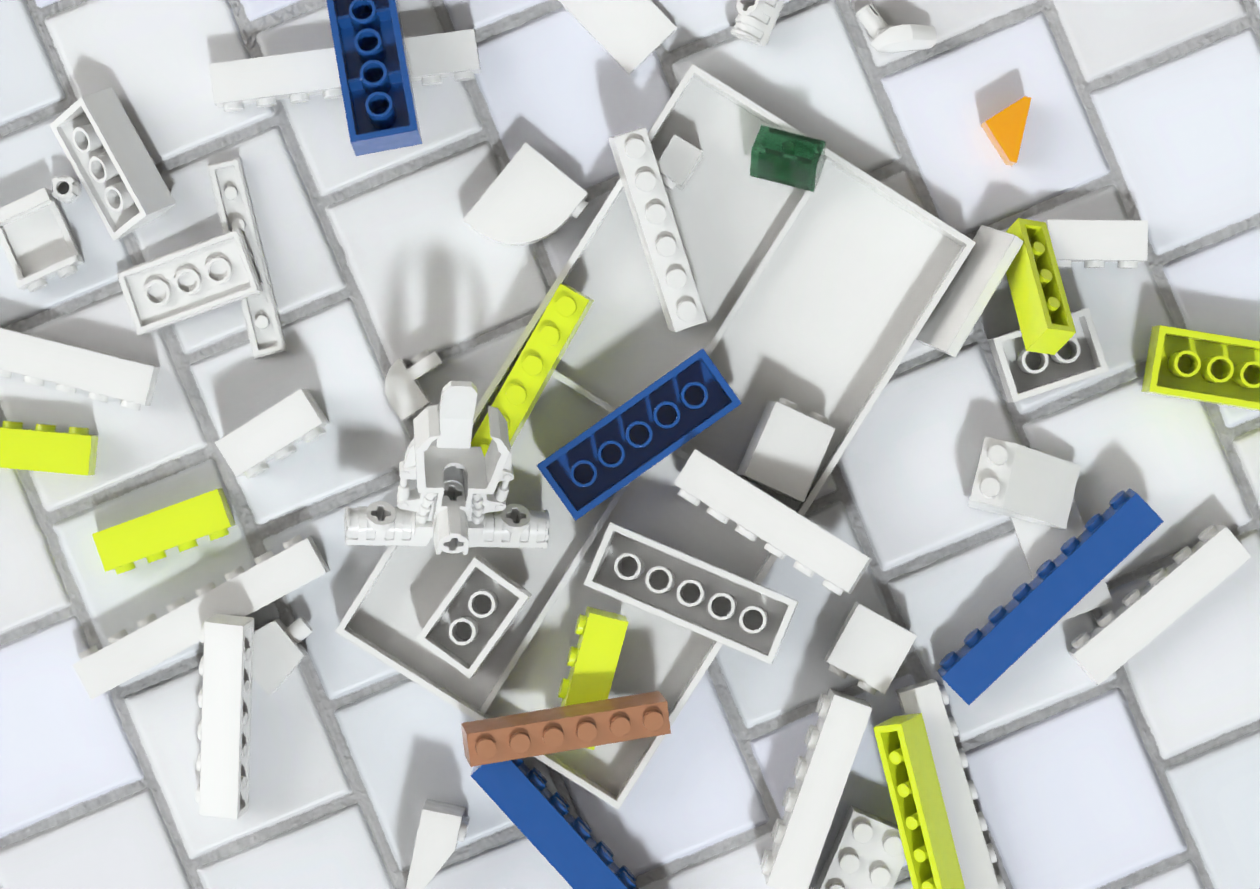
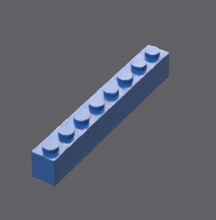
[937,488,1164,705]

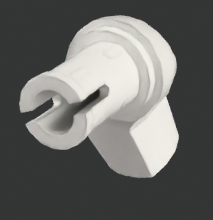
[855,3,937,53]

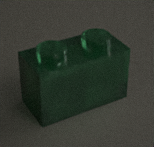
[750,125,826,192]

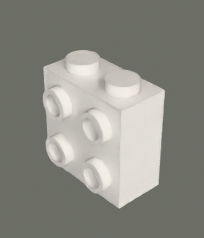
[824,601,917,695]

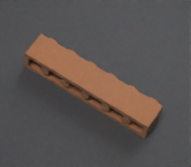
[461,691,671,767]

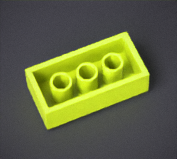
[1141,325,1260,411]

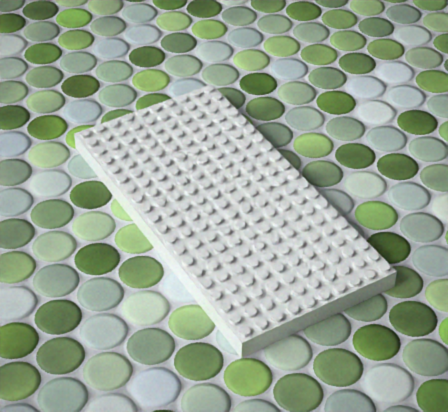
[335,63,976,810]

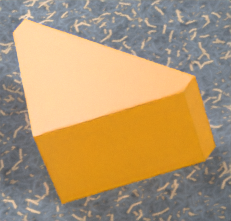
[981,96,1031,166]

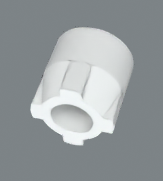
[52,175,82,203]

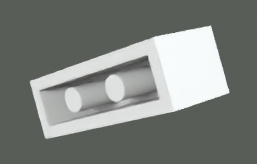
[1043,219,1148,269]

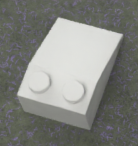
[968,436,1081,530]
[406,799,470,889]

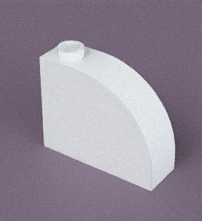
[463,142,589,245]

